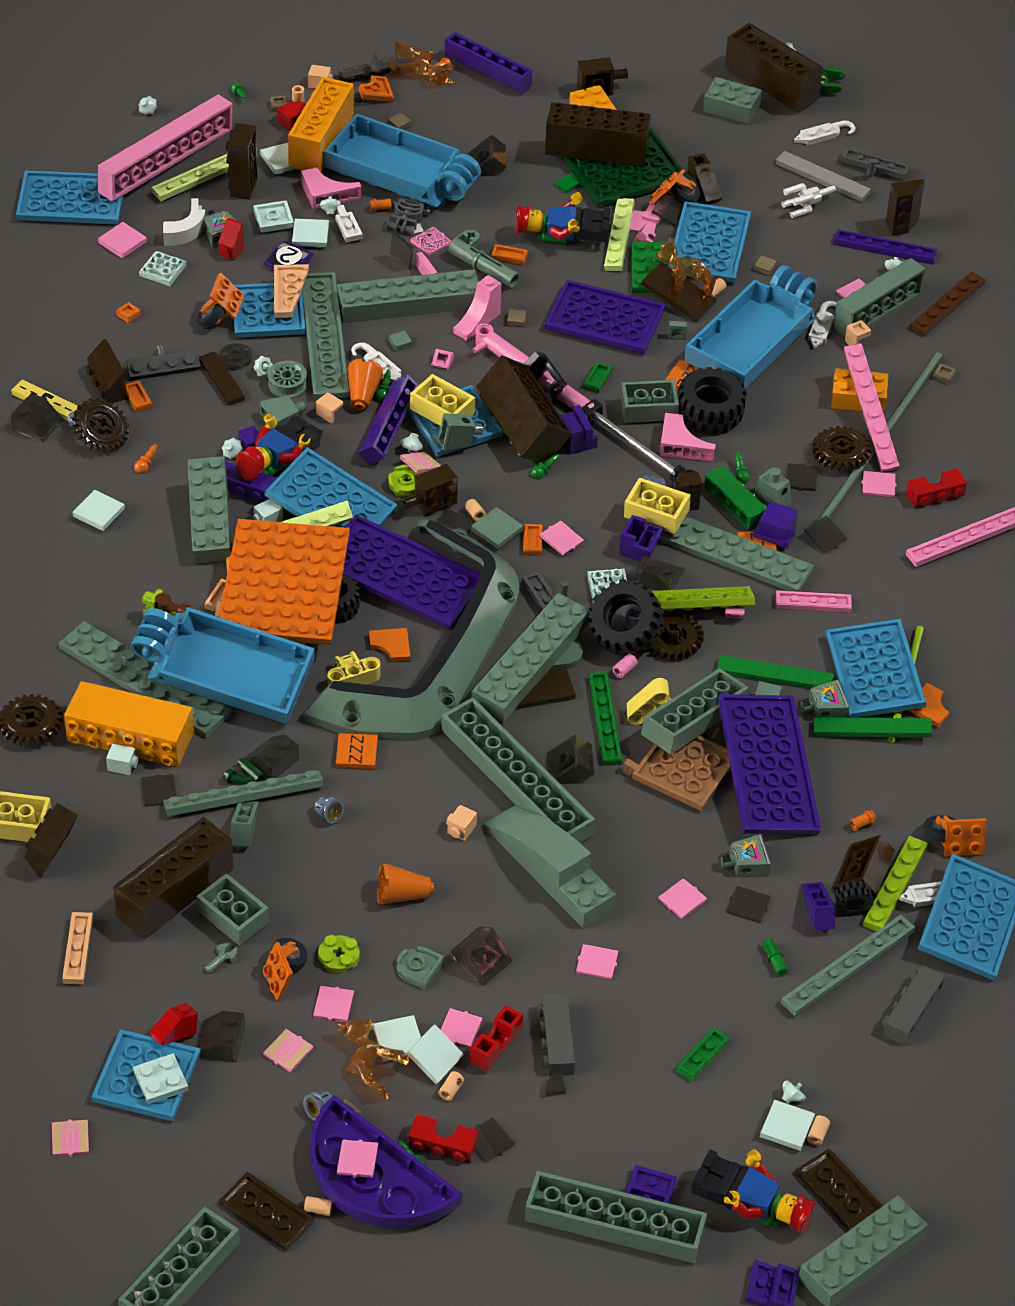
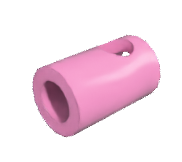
[612,654,638,678]

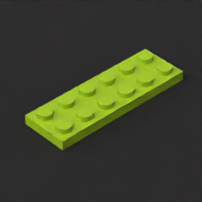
[652,586,755,611]

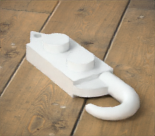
[794,121,856,146]
[808,301,837,349]
[351,343,401,382]
[899,882,941,907]

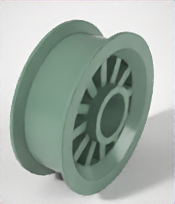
[267,361,307,398]

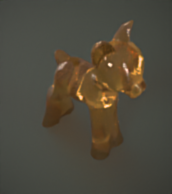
[391,41,454,85]
[656,237,716,296]
[336,1019,410,1099]

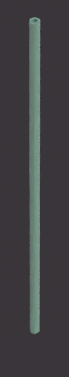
[812,352,942,533]

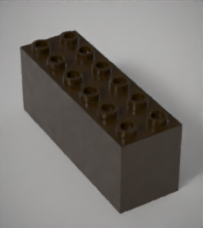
[725,23,823,112]
[545,102,651,166]
[476,355,572,464]
[113,817,234,939]

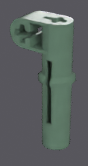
[448,230,520,288]

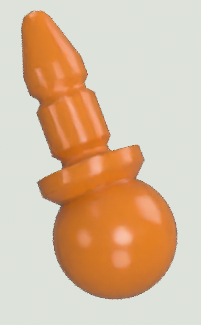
[134,444,157,474]

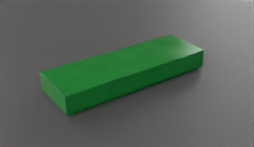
[675,1027,731,1082]

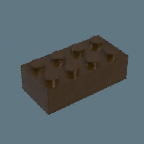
[226,123,258,200]

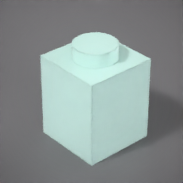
[253,499,283,522]
[106,743,138,775]

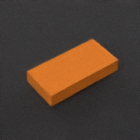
[491,244,528,266]
[126,381,153,413]
[523,524,543,556]

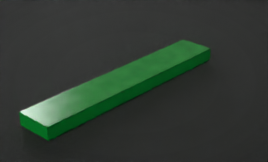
[717,655,834,689]
[588,672,622,766]
[814,717,932,738]

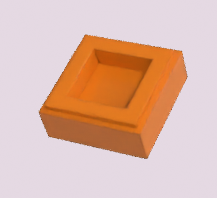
[116,302,141,323]

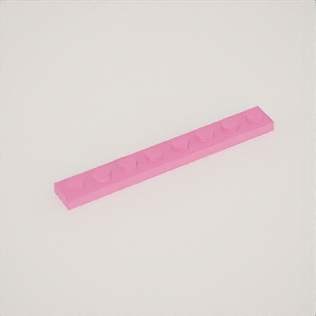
[844,343,900,473]
[906,507,1015,567]

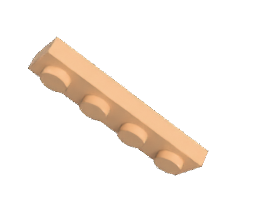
[62,912,93,985]

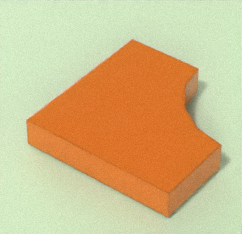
[358,76,394,102]
[369,628,410,662]
[907,683,949,728]

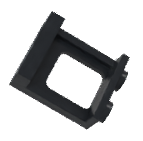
[524,351,567,401]

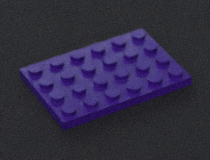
[544,280,666,354]

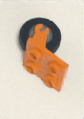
[649,169,701,205]
[197,272,244,329]
[923,815,987,857]
[263,937,308,1001]

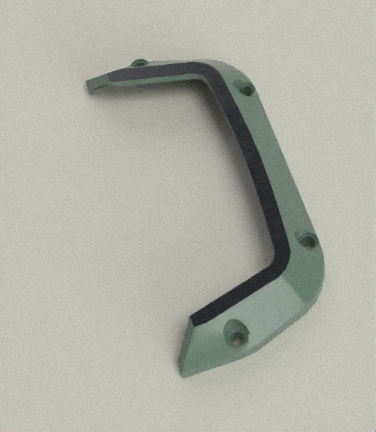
[303,520,519,741]

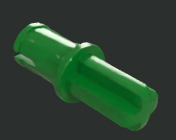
[762,938,789,977]

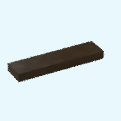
[199,351,245,405]

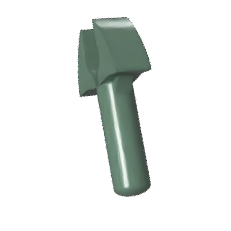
[205,942,238,973]

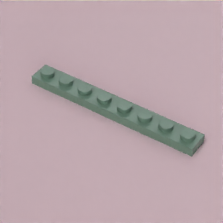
[163,770,324,816]
[781,915,915,1016]

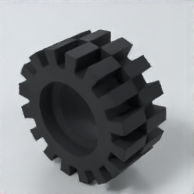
[835,881,874,916]

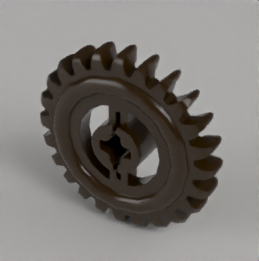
[72,398,130,454]
[812,426,872,472]
[647,610,704,660]
[0,694,63,747]

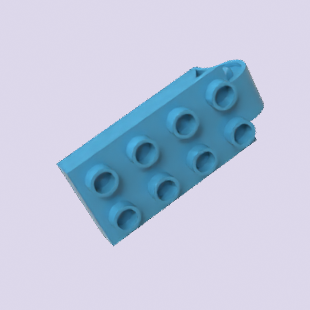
[324,113,481,208]
[684,265,818,389]
[130,607,315,725]

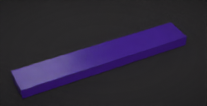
[833,229,938,265]

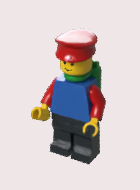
[516,192,611,244]
[236,414,323,481]
[691,1149,815,1234]

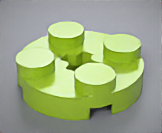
[388,465,423,497]
[318,935,360,974]

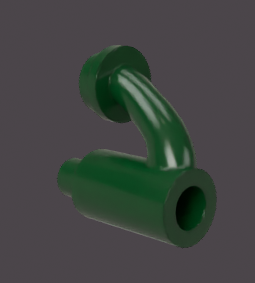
[223,758,266,784]

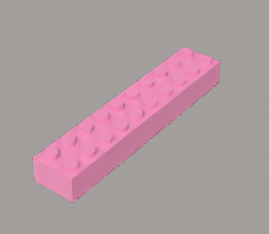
[98,94,233,202]

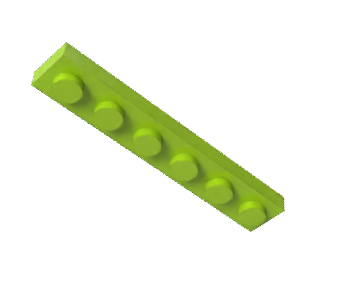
[863,836,928,931]

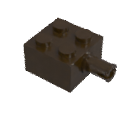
[577,57,628,96]
[402,464,458,516]

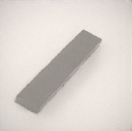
[776,151,871,202]

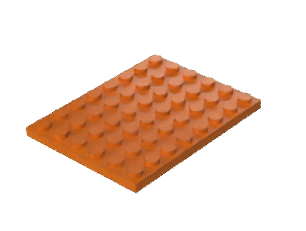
[219,519,350,645]

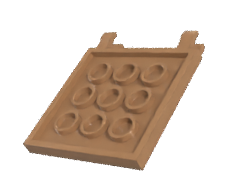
[622,736,731,811]

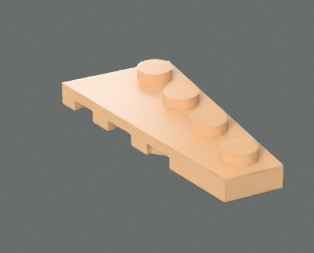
[274,264,309,318]

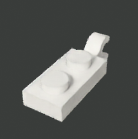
[335,205,363,243]

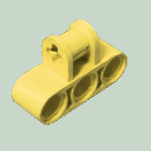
[327,651,381,686]
[627,678,671,725]

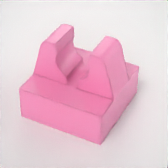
[633,222,656,242]

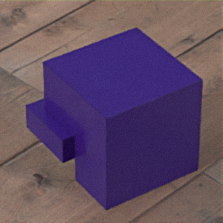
[561,405,598,455]
[753,501,798,549]
[619,515,664,563]

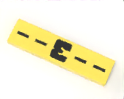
[11,380,77,421]

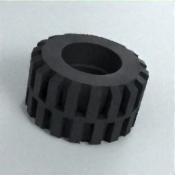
[335,574,360,623]

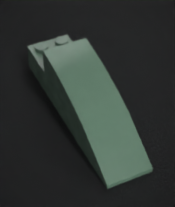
[483,805,616,929]

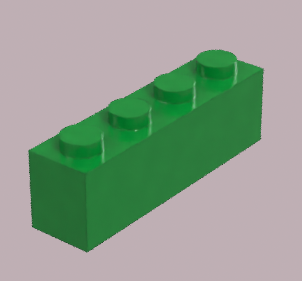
[704,466,767,531]

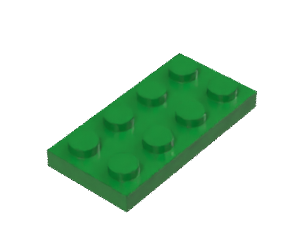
[632,241,667,293]

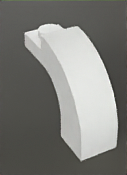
[163,198,205,246]

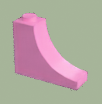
[301,168,361,209]
[453,275,501,341]
[660,413,716,462]

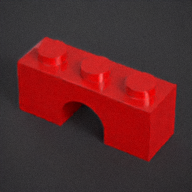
[906,468,967,508]
[470,1005,523,1072]
[408,1114,478,1163]

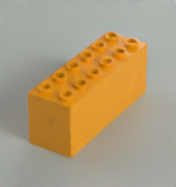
[288,77,354,173]
[64,681,194,767]

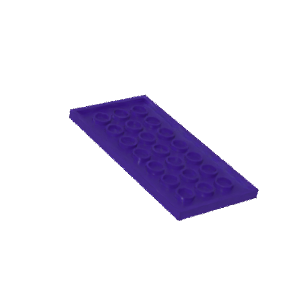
[343,514,481,630]
[717,694,821,834]

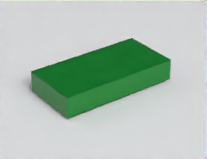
[555,173,581,194]
[583,362,613,393]

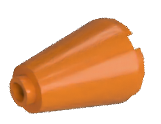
[348,359,383,410]
[377,864,434,904]

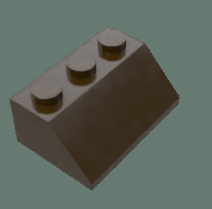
[886,179,925,236]
[86,339,127,404]
[24,803,78,878]
[832,835,895,897]

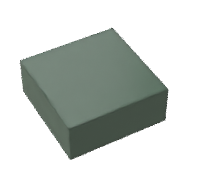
[668,321,687,340]
[389,330,412,351]

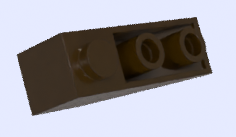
[687,153,722,203]

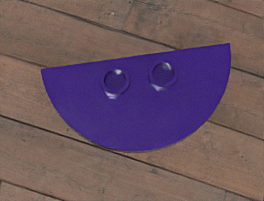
[310,1095,463,1228]

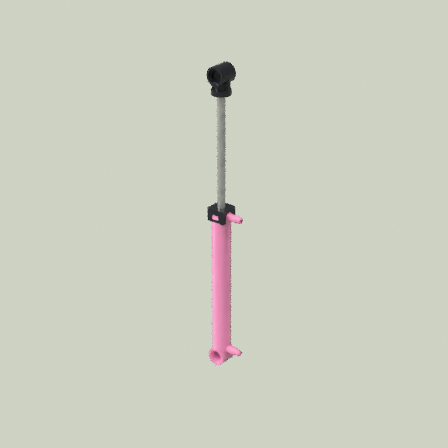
[473,323,694,482]

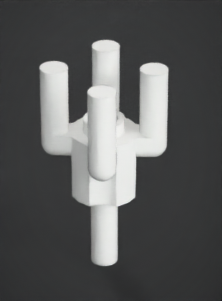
[781,183,836,219]

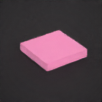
[98,222,147,258]

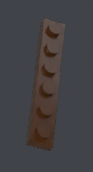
[910,272,985,337]

